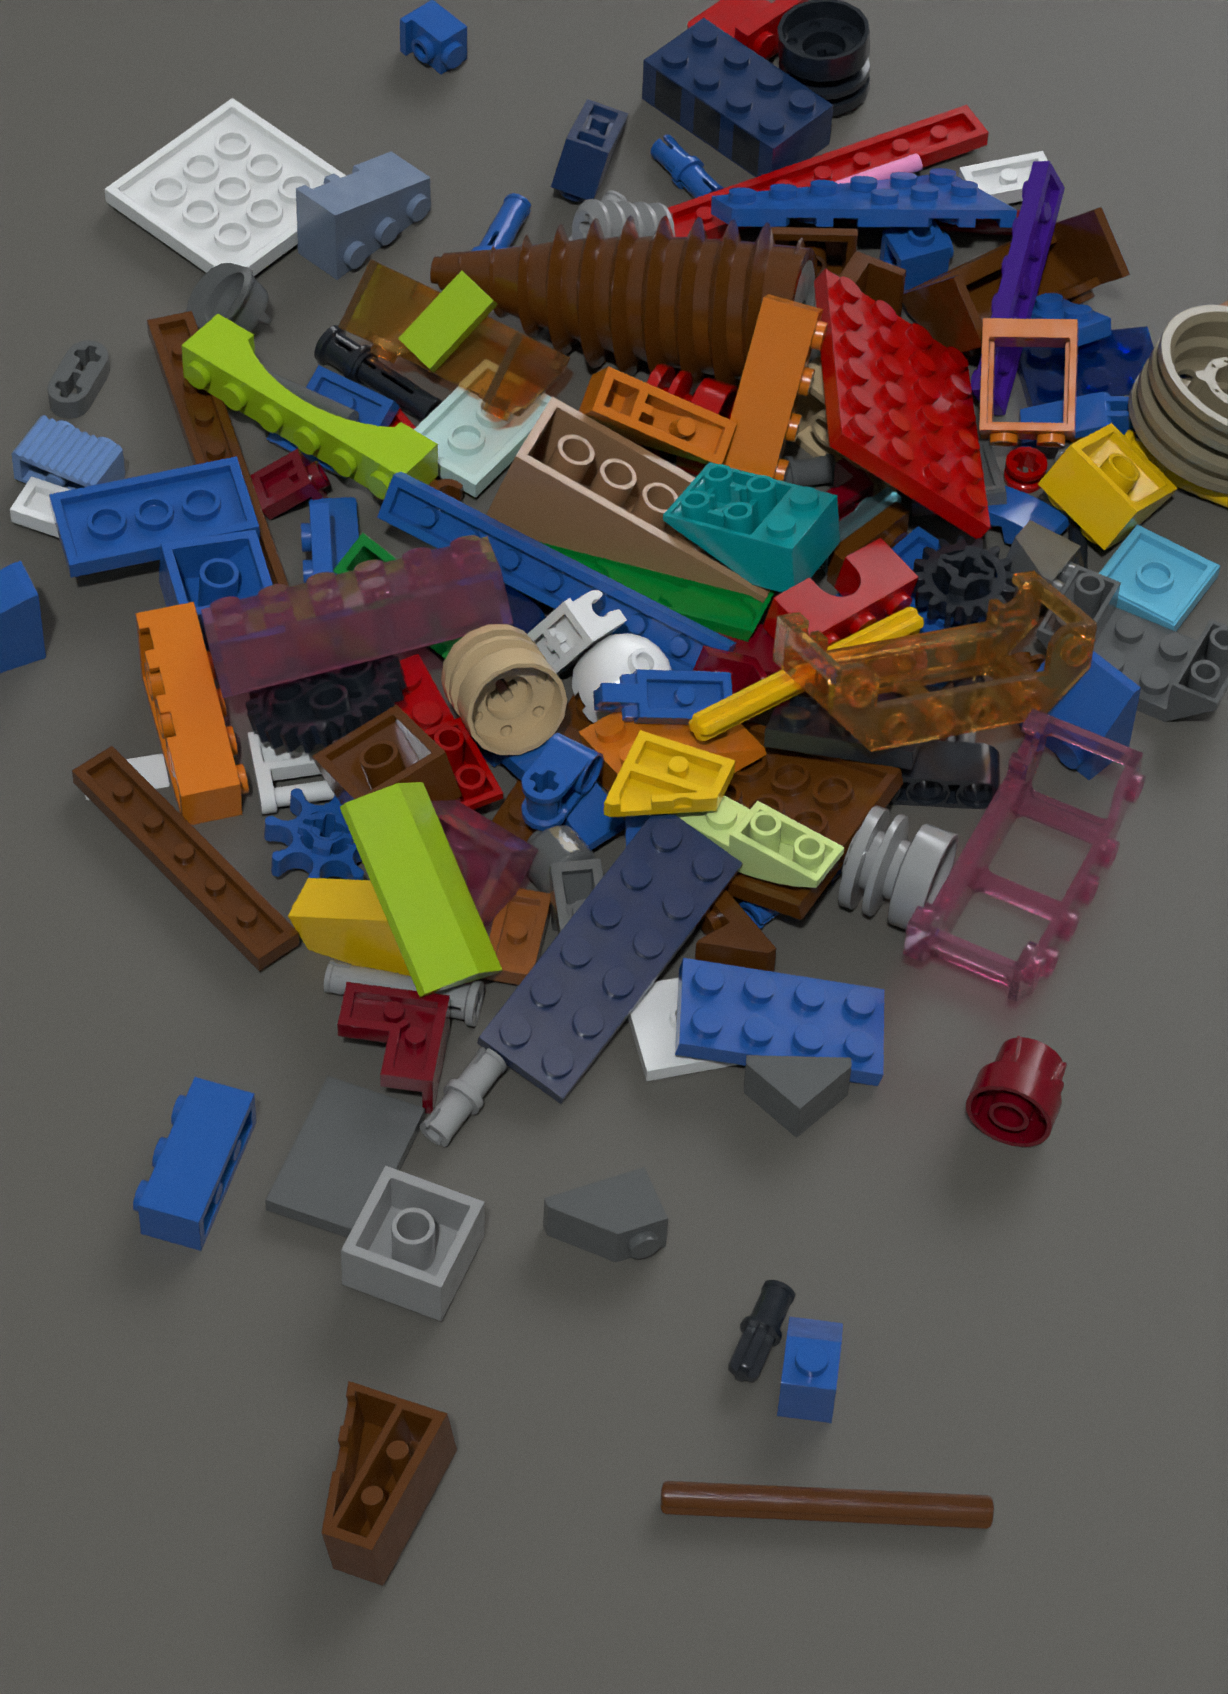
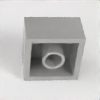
[341,1165,485,1321]

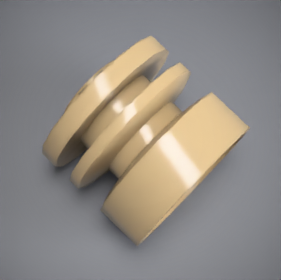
[441,624,567,755]

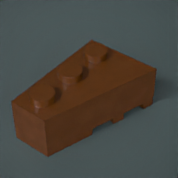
[321,1381,457,1586]

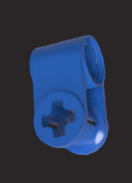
[522,732,604,831]

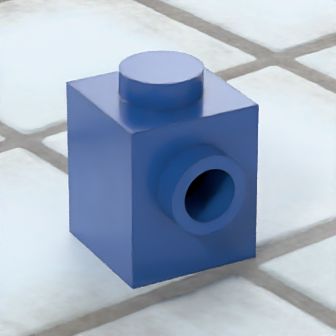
[880,218,954,291]

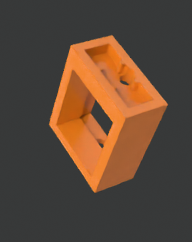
[979,318,1079,447]

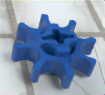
[264,788,364,880]

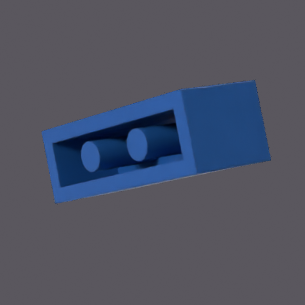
[133,1077,257,1251]

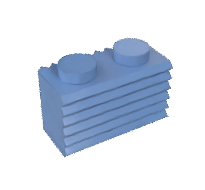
[11,415,125,490]

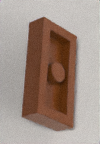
[482,885,551,985]

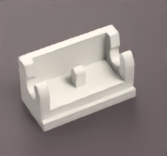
[527,590,627,675]

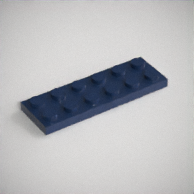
[477,813,743,1104]

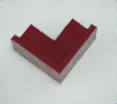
[337,982,450,1114]

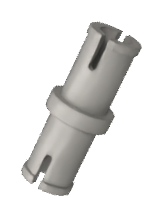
[420,1047,507,1147]

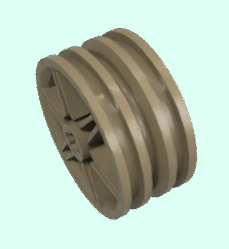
[1128,305,1228,494]

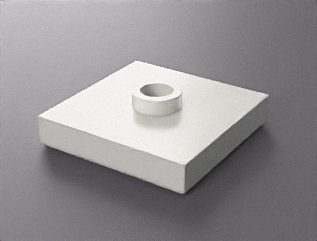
[628,978,738,1081]

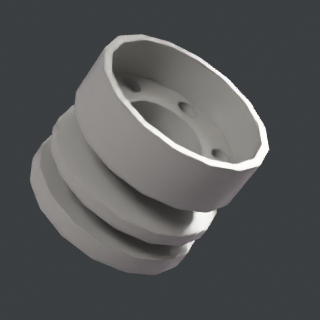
[838,805,959,935]

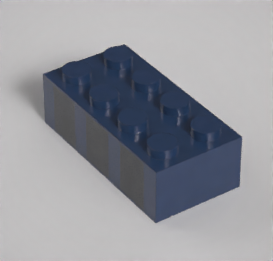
[642,18,833,177]

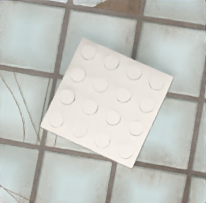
[105,98,346,277]

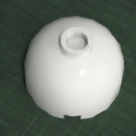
[572,633,672,723]

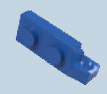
[593,669,732,725]

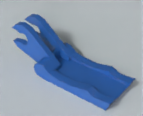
[1019,392,1139,448]

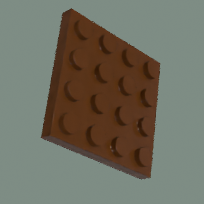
[724,720,903,920]

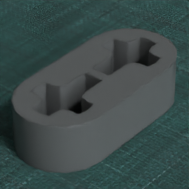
[47,340,110,419]

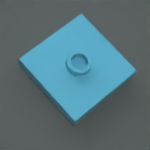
[1099,524,1220,631]

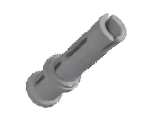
[324,960,484,1027]

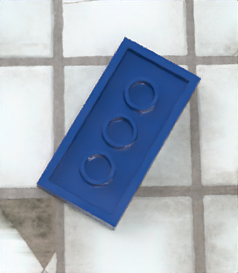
[49,456,260,578]
[675,958,884,1086]

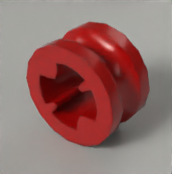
[1003,447,1048,493]

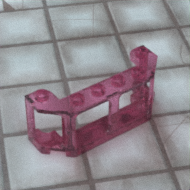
[903,708,1146,1002]

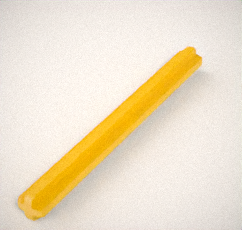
[688,607,924,741]

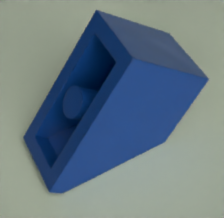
[777,1316,843,1423]

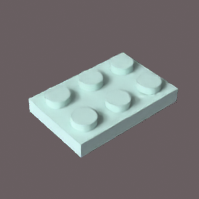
[414,360,552,498]

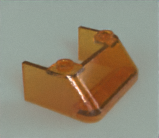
[338,259,571,422]

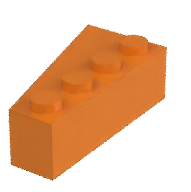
[135,602,249,825]

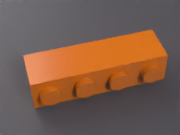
[722,294,828,482]

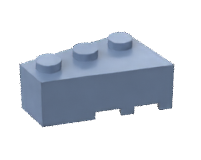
[296,151,431,280]

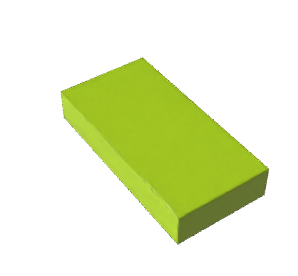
[398,270,498,372]

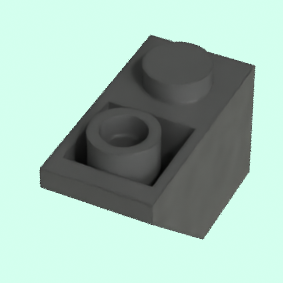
[1006,520,1081,620]

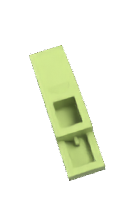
[649,795,844,888]

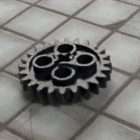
[245,638,407,754]

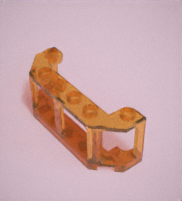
[773,570,1097,752]

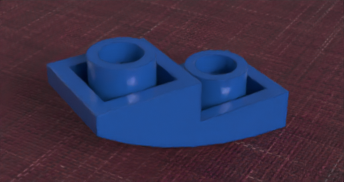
[988,486,1069,544]

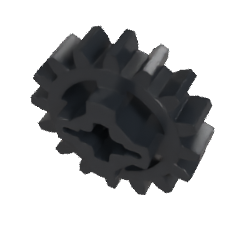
[912,535,1017,631]

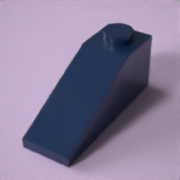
[551,99,629,202]

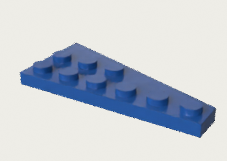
[711,168,1017,228]

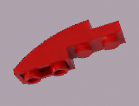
[394,654,504,815]

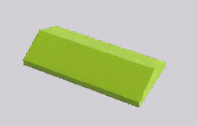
[340,782,502,997]

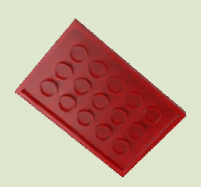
[814,268,991,539]

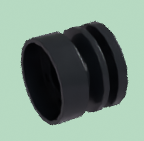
[778,0,870,116]

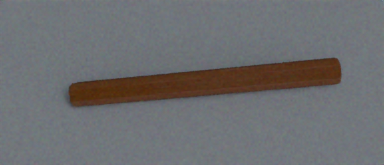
[660,1481,994,1529]

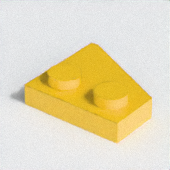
[604,730,735,817]

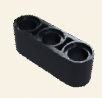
[888,740,1000,809]

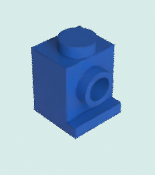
[400,0,467,75]

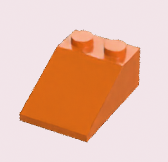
[579,711,767,792]

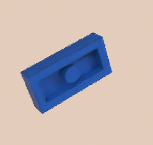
[1031,293,1112,347]

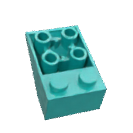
[663,462,840,593]

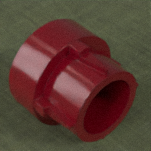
[966,1036,1067,1147]

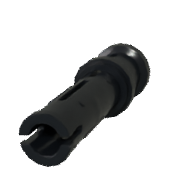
[314,325,443,422]

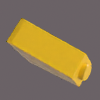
[288,878,410,976]

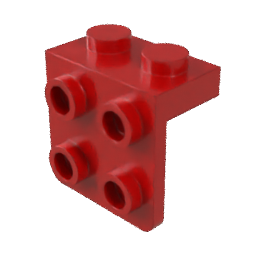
[687,0,808,60]

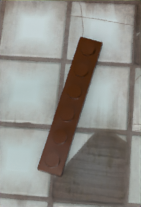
[72,746,299,971]

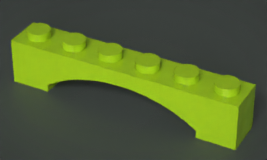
[181,314,438,500]

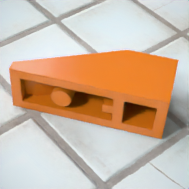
[579,366,737,464]

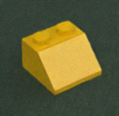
[1038,423,1178,550]

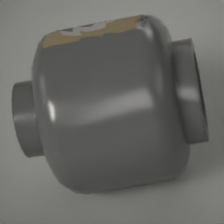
[521,825,596,893]

